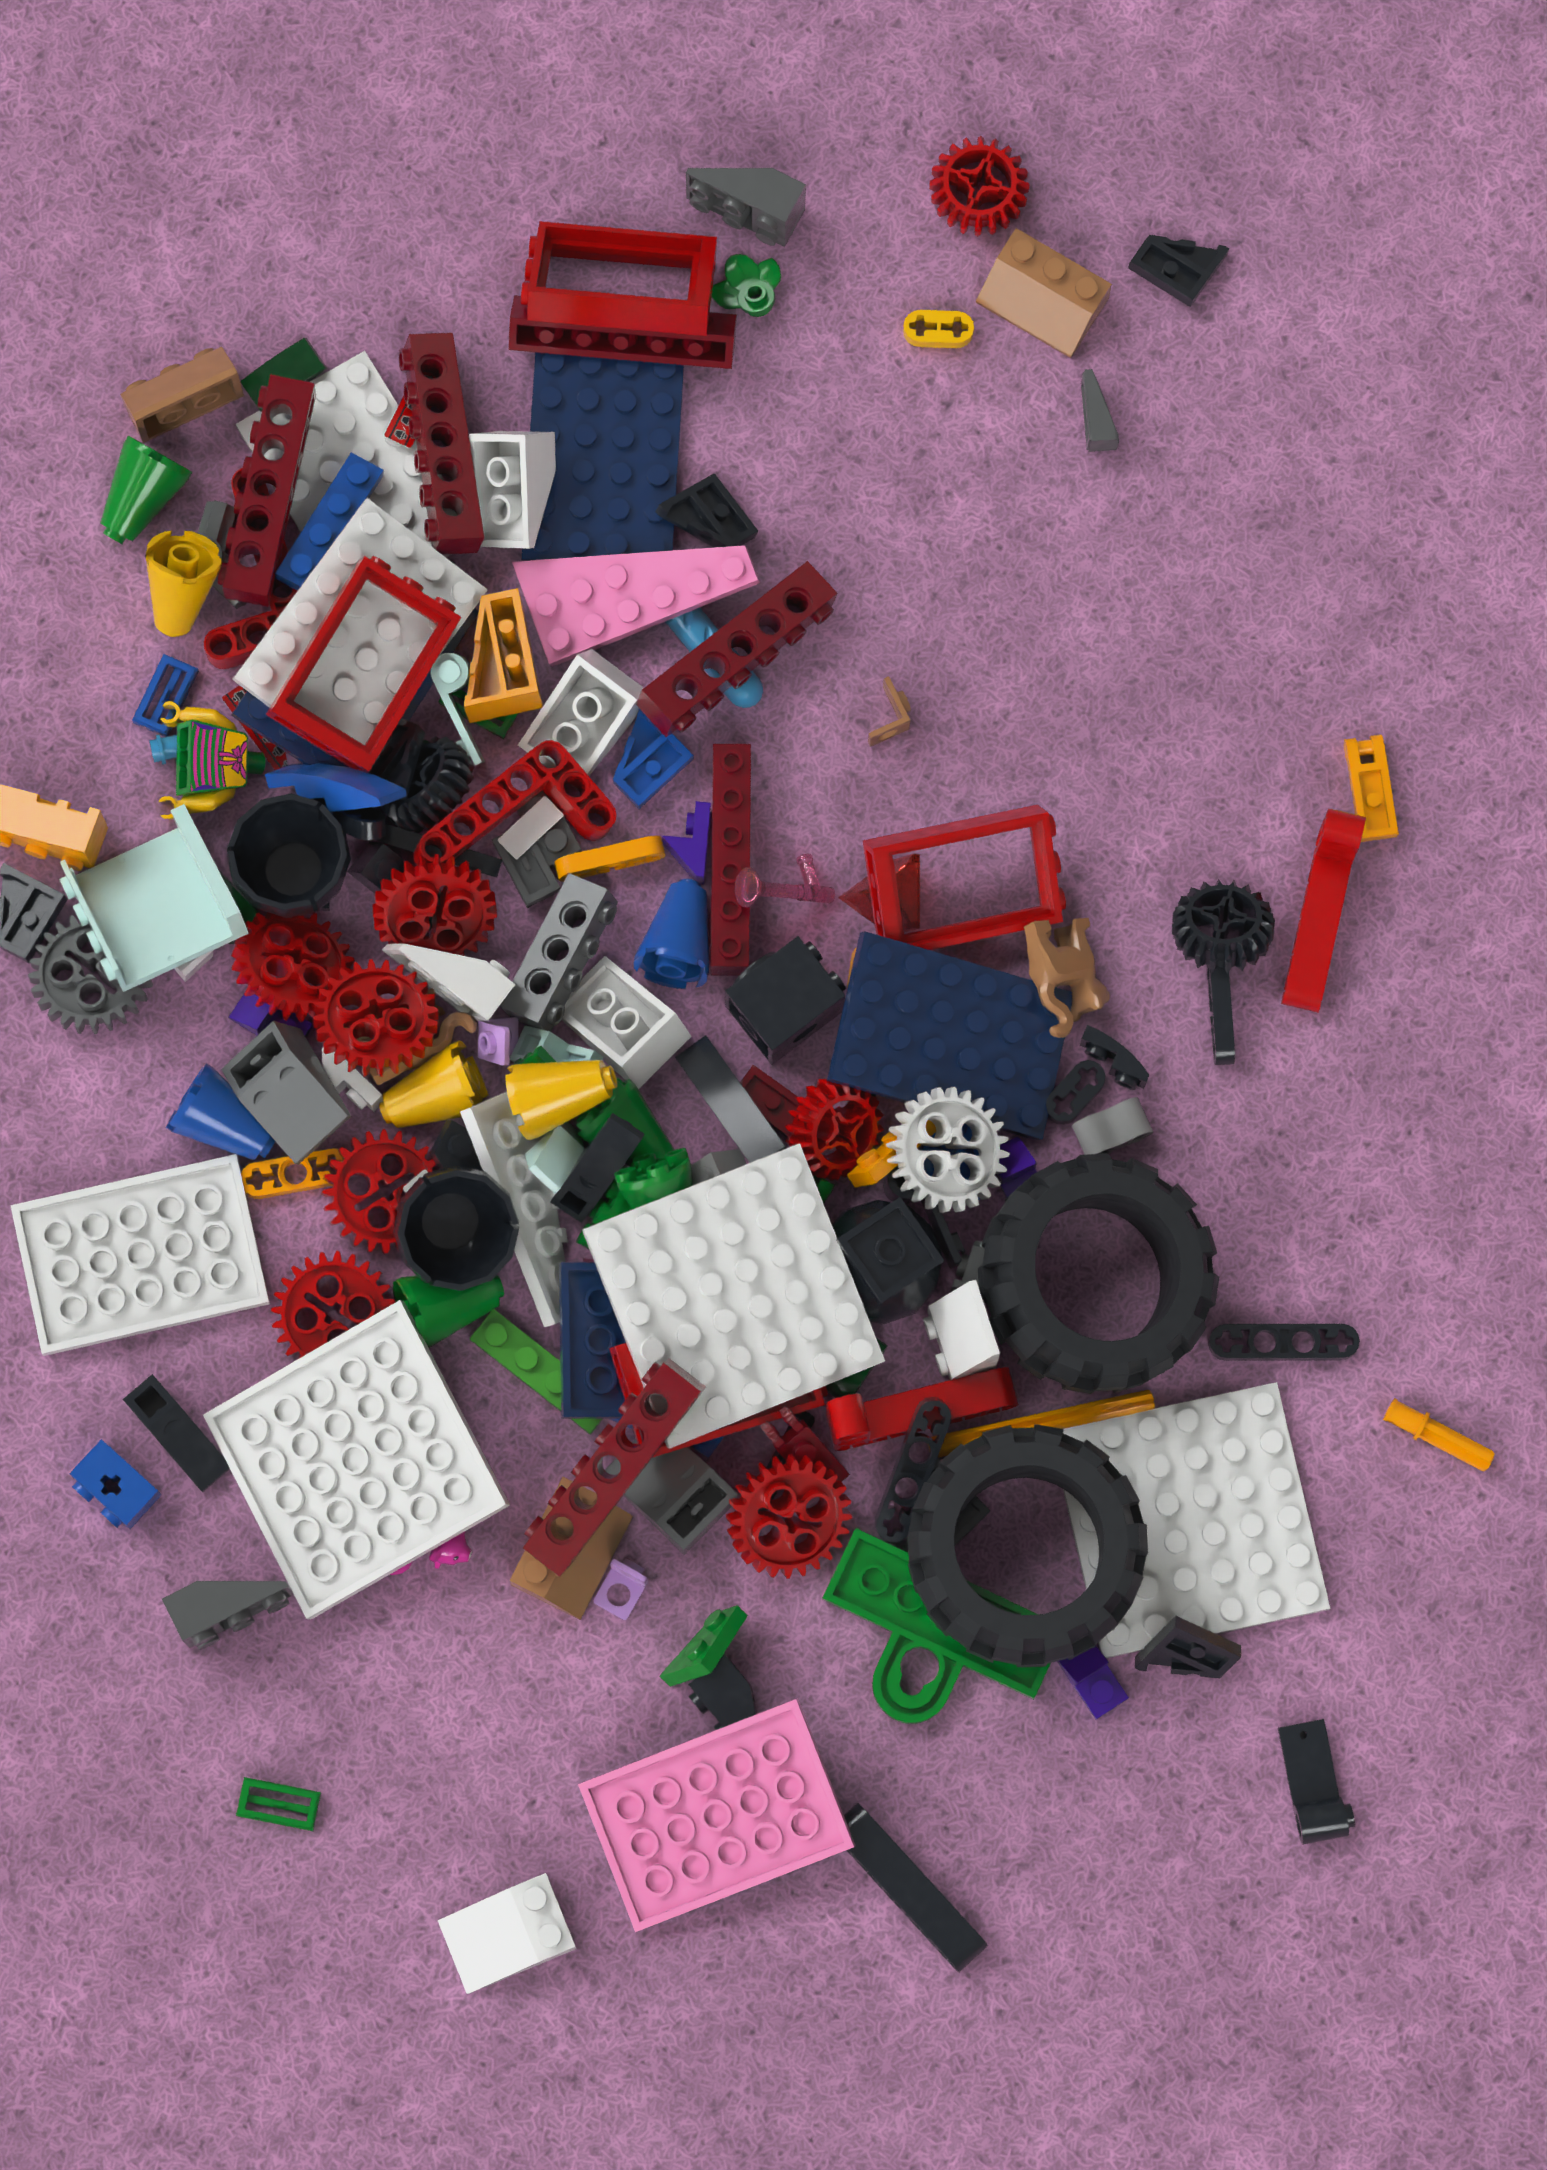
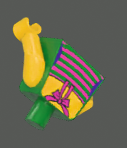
[158,701,266,819]

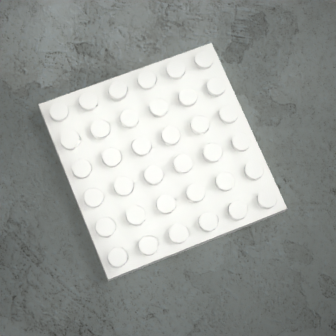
[582,1144,885,1449]
[203,1300,510,1620]
[1063,1382,1330,1658]

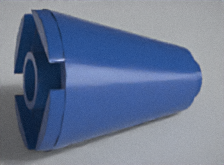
[633,879,709,989]
[165,1063,275,1160]

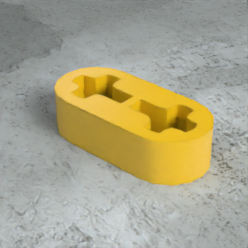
[903,310,974,348]

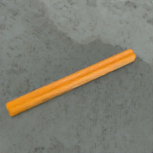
[928,1390,1155,1458]

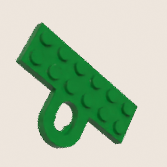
[822,1528,1051,1724]

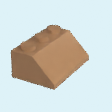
[976,228,1112,358]
[120,347,244,443]
[510,1477,633,1620]

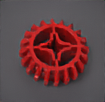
[929,136,1030,237]
[785,1078,885,1180]

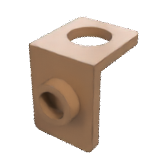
[868,676,911,747]

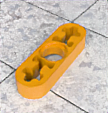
[554,835,666,882]
[241,1148,343,1199]

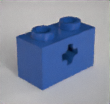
[69,1439,162,1529]

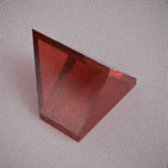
[838,853,920,933]

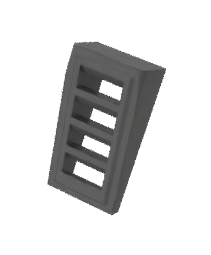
[1081,369,1119,452]

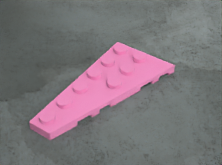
[512,546,760,667]

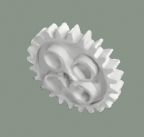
[886,1087,1010,1213]

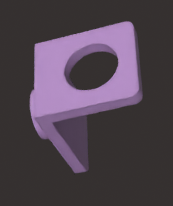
[478,1017,518,1066]
[593,1558,648,1620]

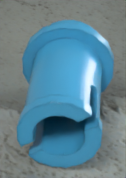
[149,734,177,765]

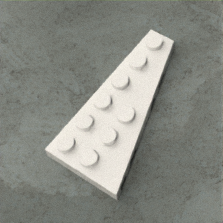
[460,1091,568,1327]

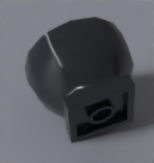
[227,793,351,918]
[393,1165,519,1291]
[832,1197,944,1324]

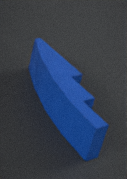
[265,763,407,812]

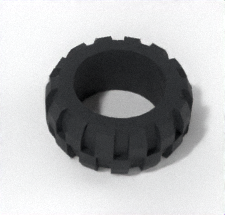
[978,1154,1219,1394]
[907,1424,1148,1667]

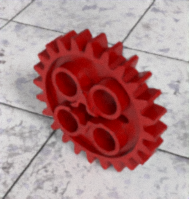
[372,854,497,956]
[231,912,355,1022]
[313,959,438,1077]
[321,1129,436,1255]
[271,1251,396,1359]
[726,1454,852,1579]

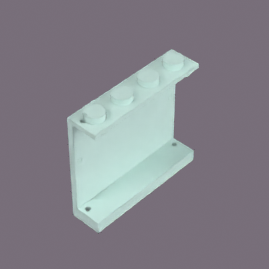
[59,804,249,992]

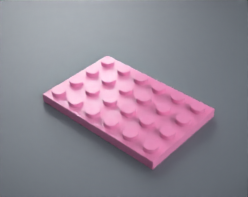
[578,1698,856,1932]

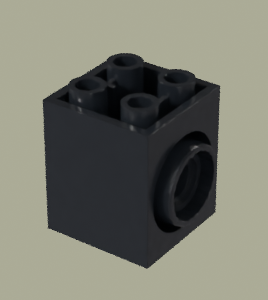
[725,936,846,1065]

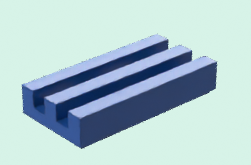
[132,654,199,737]

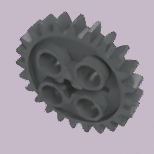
[28,915,153,1034]

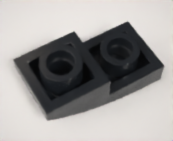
[1079,1025,1149,1090]

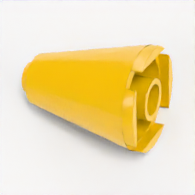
[145,531,221,637]
[379,1040,489,1128]
[505,1060,617,1140]

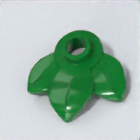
[712,254,781,317]

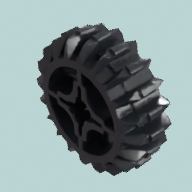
[382,736,475,834]
[1171,879,1275,974]

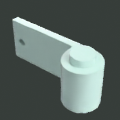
[431,653,485,765]

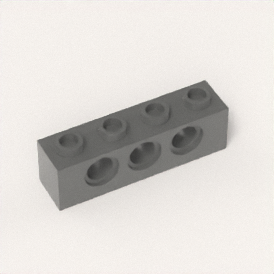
[500,873,618,1032]

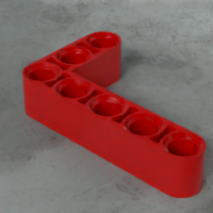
[204,468,297,669]
[414,740,617,866]
[1281,808,1366,1013]
[826,1367,1019,1451]

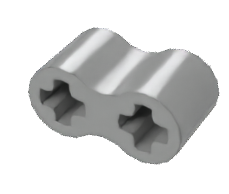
[1072,1097,1153,1155]

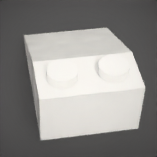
[469,431,556,549]
[518,649,643,790]
[382,943,515,1021]
[562,956,692,1089]
[923,1280,1000,1380]
[438,1873,577,1994]

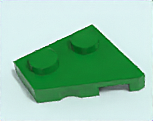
[659,1605,748,1687]

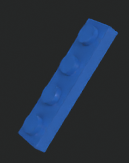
[275,452,384,591]

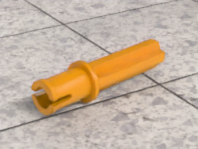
[1383,1398,1495,1471]

